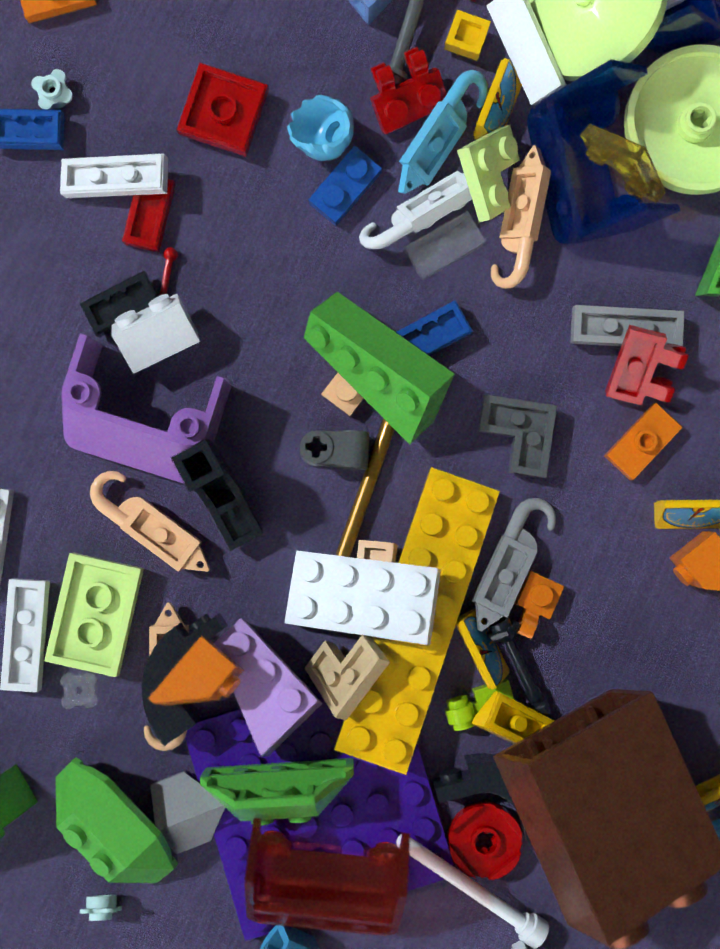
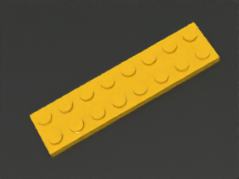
[334,467,500,775]

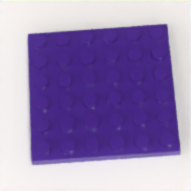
[185,684,455,941]

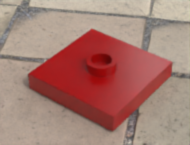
[177,63,269,157]

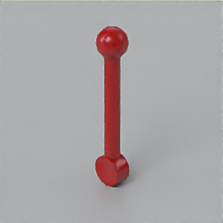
[159,247,178,296]

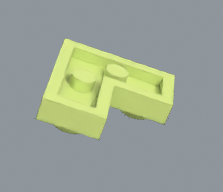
[457,125,520,222]

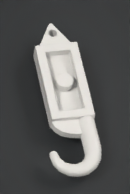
[359,170,472,250]

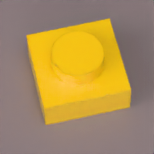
[444,10,491,61]

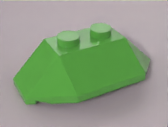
[55,757,178,883]
[200,758,354,826]

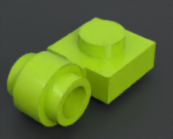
[444,679,514,731]

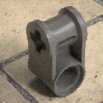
[300,430,370,470]

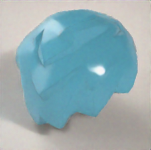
[287,95,354,161]

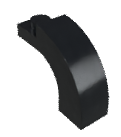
[171,439,264,551]
[142,613,228,746]
[433,753,531,843]

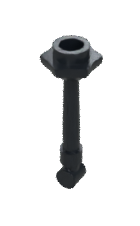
[486,616,551,715]

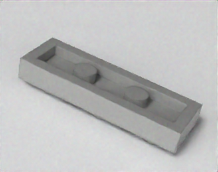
[570,305,684,346]

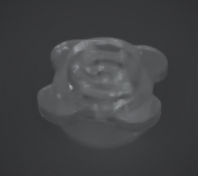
[60,672,98,709]

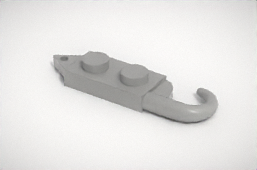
[471,498,556,631]

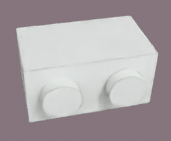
[112,293,200,374]

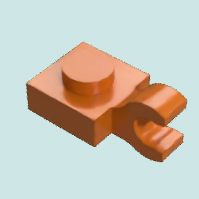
[514,571,565,639]

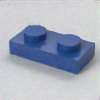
[308,145,382,226]

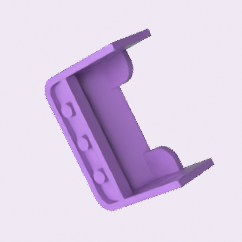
[62,333,232,483]

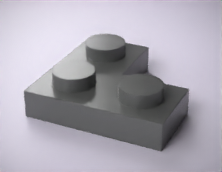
[478,394,557,478]

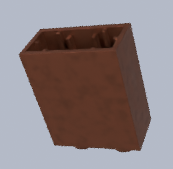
[493,689,720,949]

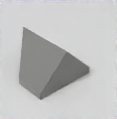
[150,770,225,854]

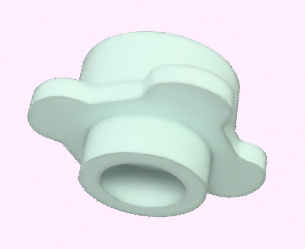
[31,69,73,110]
[80,895,122,921]

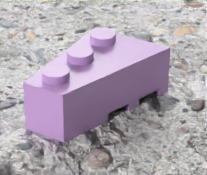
[214,618,322,757]

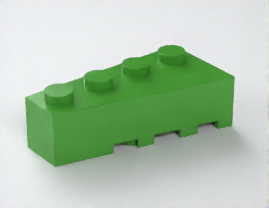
[304,292,455,445]

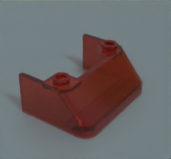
[244,818,410,936]

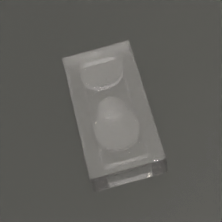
[404,211,486,281]

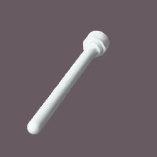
[396,834,549,949]

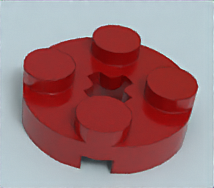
[447,799,522,880]

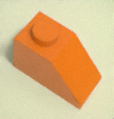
[669,531,720,591]
[149,636,244,706]

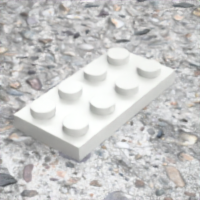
[284,550,441,645]

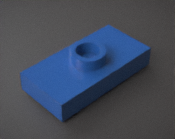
[0,109,65,150]
[396,300,473,356]

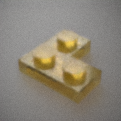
[580,124,666,204]

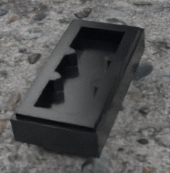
[80,271,158,338]

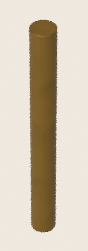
[336,419,395,557]

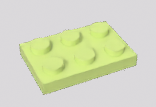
[44,552,144,677]

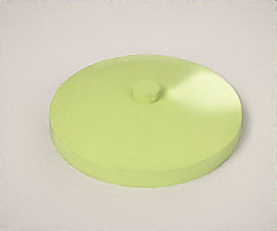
[529,0,668,82]
[624,44,720,195]

